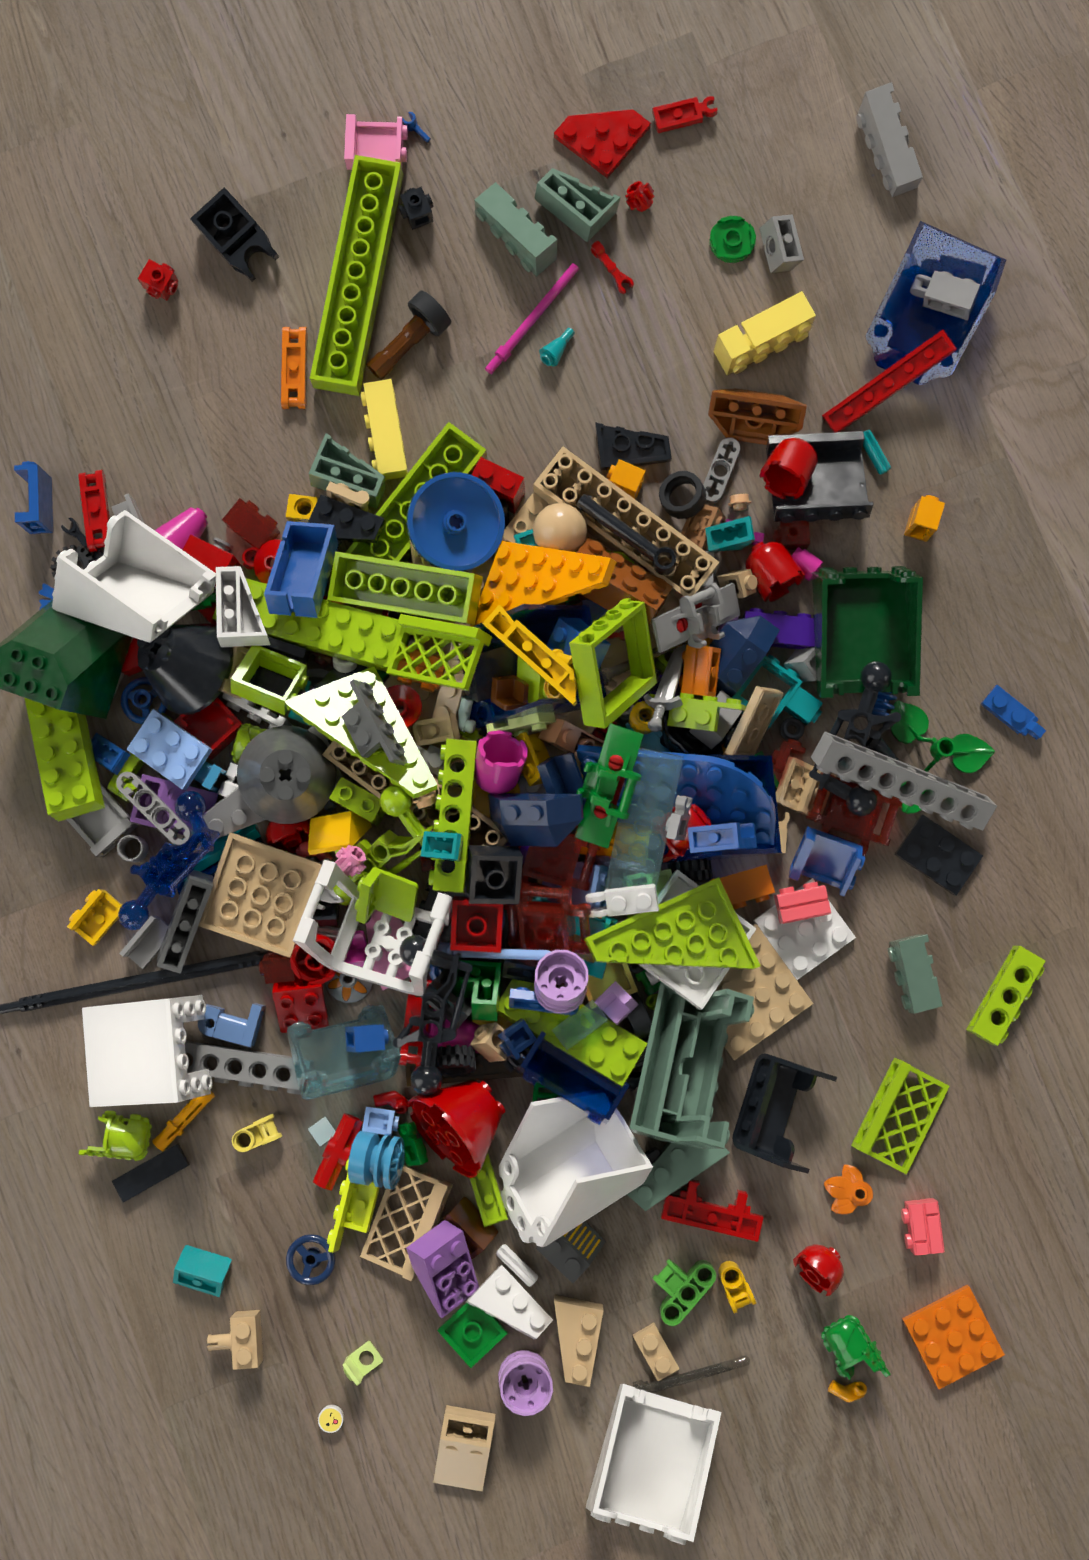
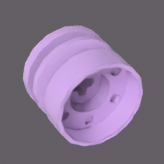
[534,950,588,1013]
[498,1350,553,1416]

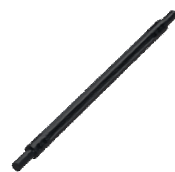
[0,951,286,1014]

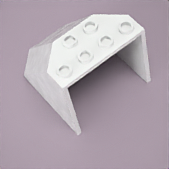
[499,1089,653,1247]

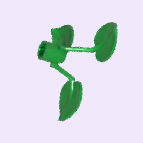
[890,700,995,814]

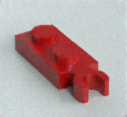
[652,96,718,133]

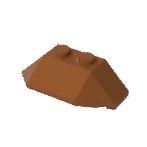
[708,388,807,445]

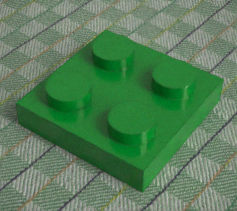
[437,1302,508,1368]

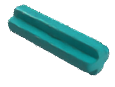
[863,430,891,475]

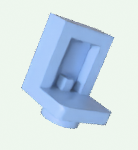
[362,1107,399,1136]

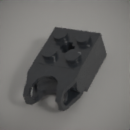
[190,187,279,282]

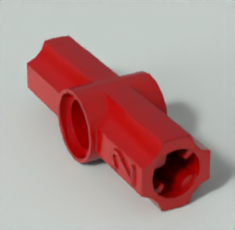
[313,1113,364,1191]

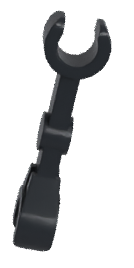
[61,518,104,560]

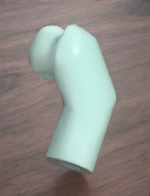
[458,696,476,733]

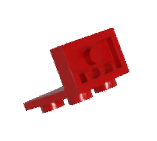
[272,974,329,1033]

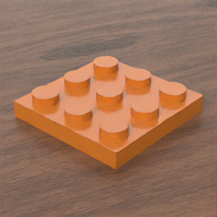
[902,1285,1005,1389]

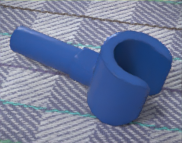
[402,112,431,143]

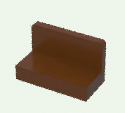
[438,1197,498,1259]

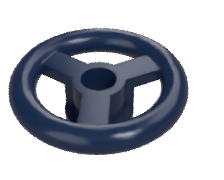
[286,1234,336,1285]

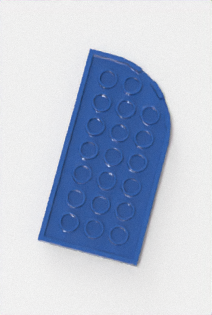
[577,745,776,845]

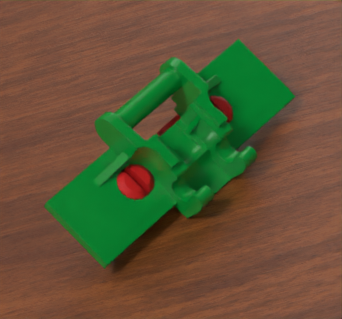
[575,723,644,849]

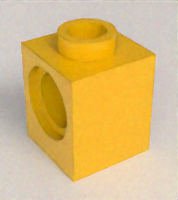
[286,494,318,523]

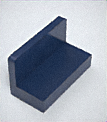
[537,752,587,801]

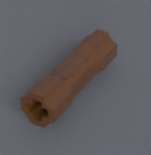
[366,315,430,380]

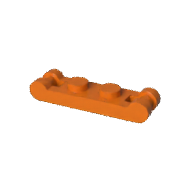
[281,327,308,409]

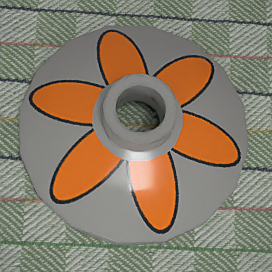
[325,972,373,1003]

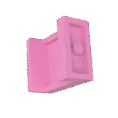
[344,114,408,170]

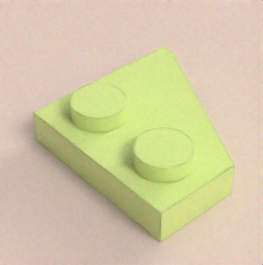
[486,712,556,738]

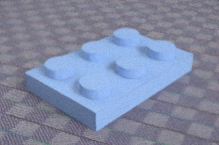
[127,709,213,790]

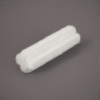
[496,1244,538,1287]

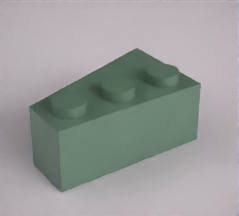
[309,433,386,509]

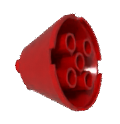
[407,1080,506,1178]

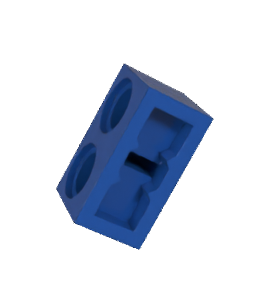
[345,1024,388,1053]

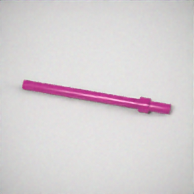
[485,263,579,375]

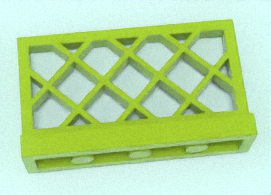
[386,614,492,691]
[851,1058,950,1175]

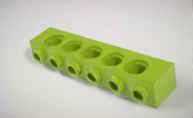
[429,738,478,893]

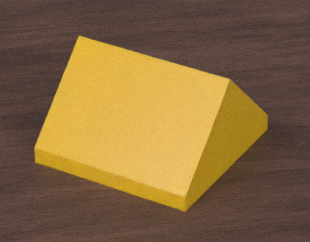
[308,811,372,855]

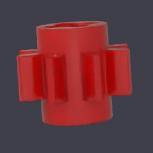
[625,181,655,212]

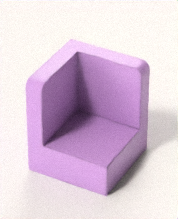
[595,981,639,1025]

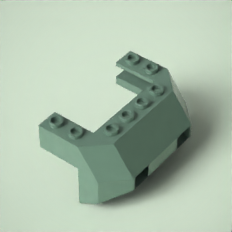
[629,982,754,1149]

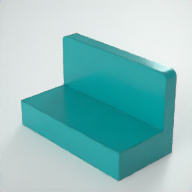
[173,1245,232,1297]

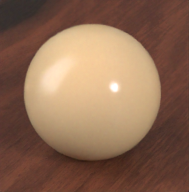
[533,503,587,552]

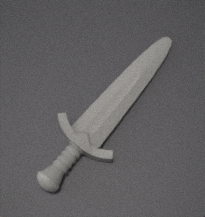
[643,642,686,732]

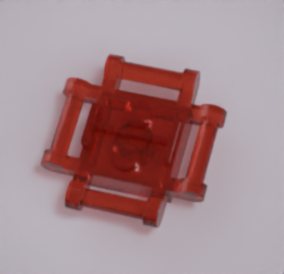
[806,768,903,857]
[518,824,601,903]
[504,883,591,954]

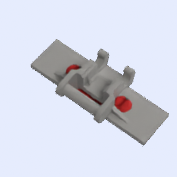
[651,583,740,653]

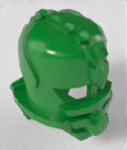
[821,1315,891,1380]

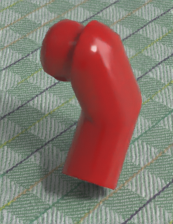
[373,1090,408,1114]

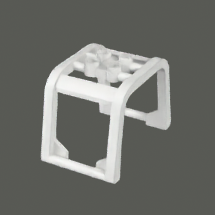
[293,860,452,996]

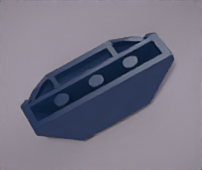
[708,615,780,697]
[488,793,584,847]

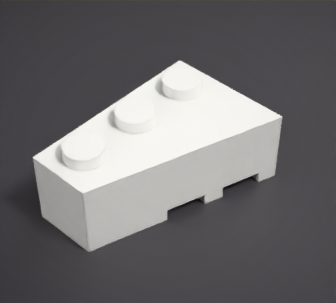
[216,566,270,647]

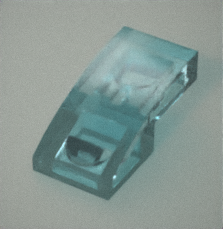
[552,1000,609,1050]

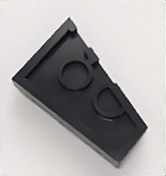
[595,422,672,471]
[307,495,386,543]

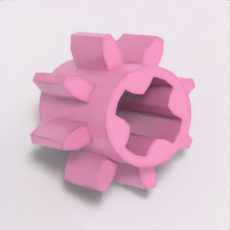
[335,845,367,877]

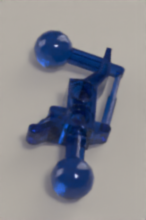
[118,791,220,930]

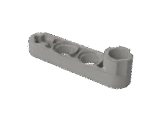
[116,772,194,846]

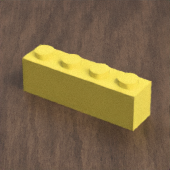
[360,379,408,480]

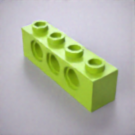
[966,946,1045,1046]

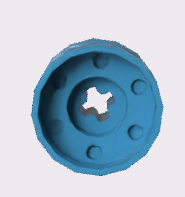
[348,1131,405,1190]

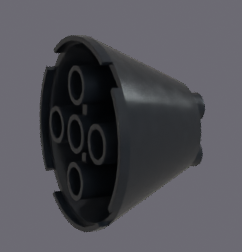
[137,623,233,715]

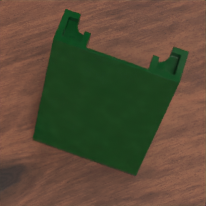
[812,566,923,698]

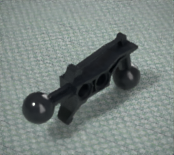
[809,661,901,816]
[393,935,473,1096]

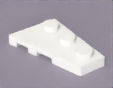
[222,693,293,729]
[466,1265,553,1339]

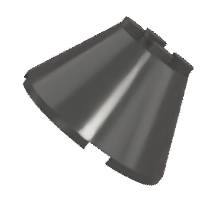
[237,726,336,824]

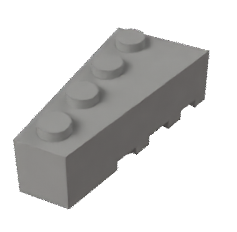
[856,82,923,197]

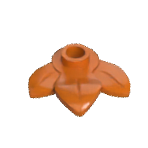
[824,1164,873,1214]

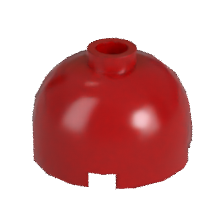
[266,819,310,853]
[290,934,336,985]
[793,1244,844,1296]

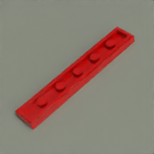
[822,330,957,433]

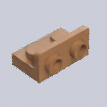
[681,504,726,551]

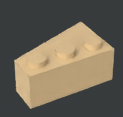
[554,1295,604,1387]

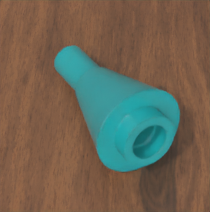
[539,327,575,366]

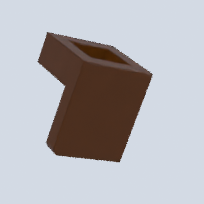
[491,675,529,711]

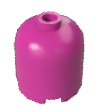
[474,730,528,795]

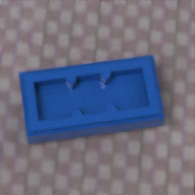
[91,733,130,775]

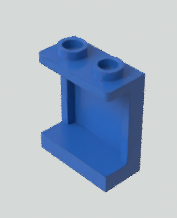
[14,461,53,534]
[688,823,757,853]
[789,826,865,896]

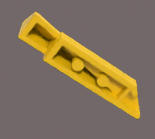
[482,604,577,706]

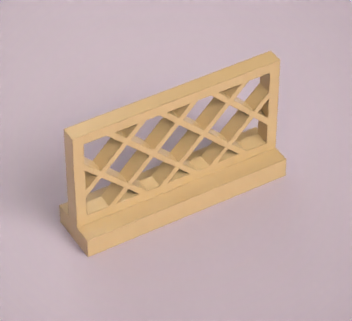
[360,1165,453,1281]

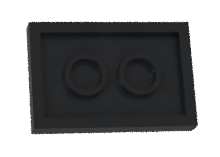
[894,814,983,896]

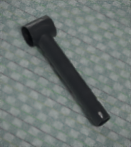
[576,494,676,576]

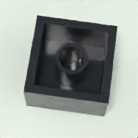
[465,845,523,904]

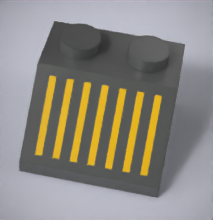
[536,1222,606,1283]

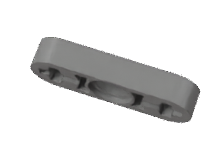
[703,438,740,504]

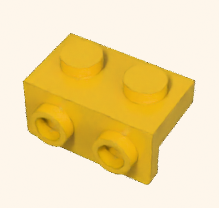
[67,889,127,946]

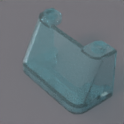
[287,1005,401,1100]

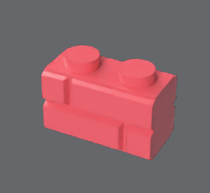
[774,882,831,924]
[901,1198,945,1256]

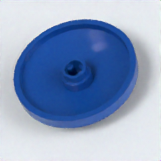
[407,472,505,571]

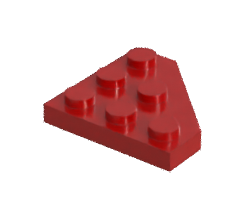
[554,109,651,179]

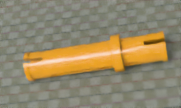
[152,1091,215,1152]

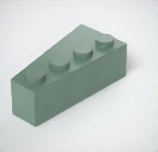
[474,182,557,277]

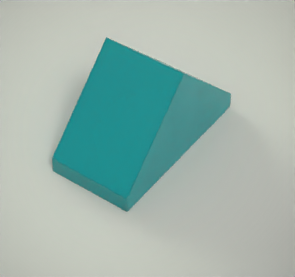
[705,516,755,552]
[421,831,463,862]

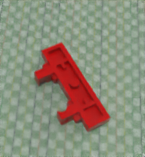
[661,1179,764,1242]

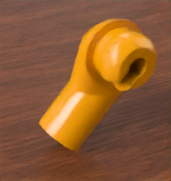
[828,1380,867,1402]

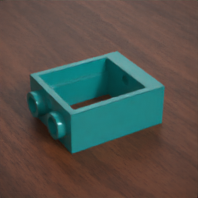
[732,655,803,731]

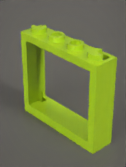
[569,598,657,728]

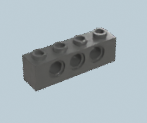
[157,869,213,973]

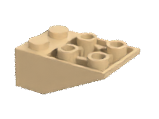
[433,1405,496,1491]

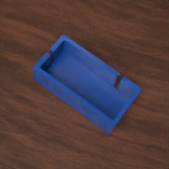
[264,521,338,618]

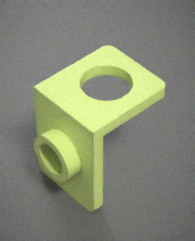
[343,1341,383,1386]

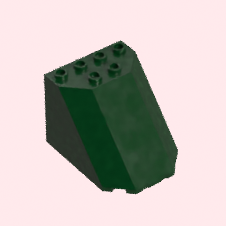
[0,600,132,719]

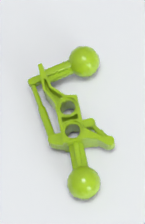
[333,785,434,905]

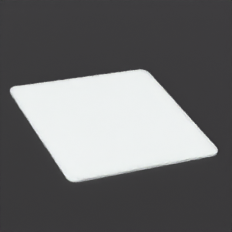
[308,1117,336,1146]

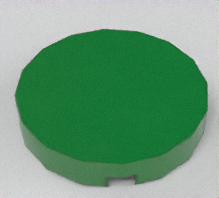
[709,215,756,263]

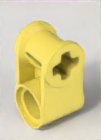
[232,1114,282,1152]

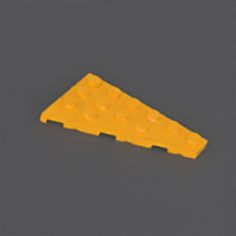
[470,541,616,629]

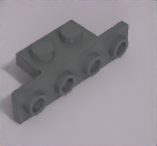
[341,679,408,766]

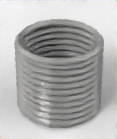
[117,835,149,862]

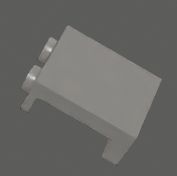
[66,783,139,858]

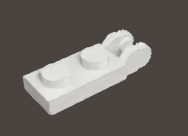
[585,884,659,918]

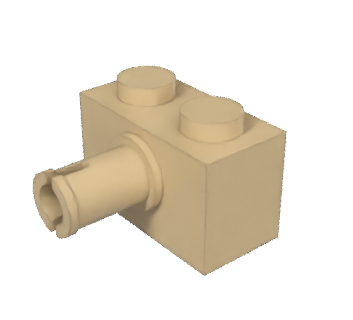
[207,1310,263,1370]

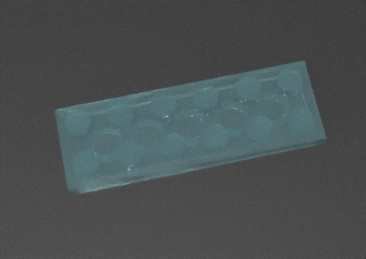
[604,748,684,891]

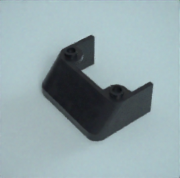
[732,1053,837,1174]

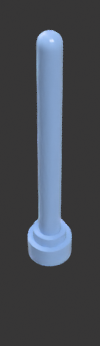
[437,942,551,960]

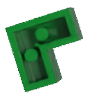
[452,960,503,1021]

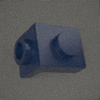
[497,1018,537,1060]

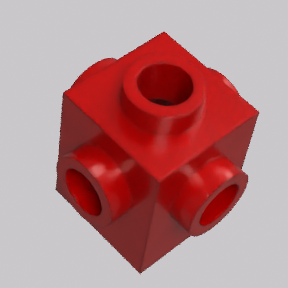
[138,259,179,301]

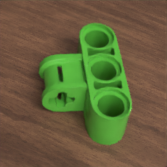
[653,1259,716,1326]

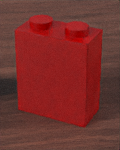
[472,457,525,514]

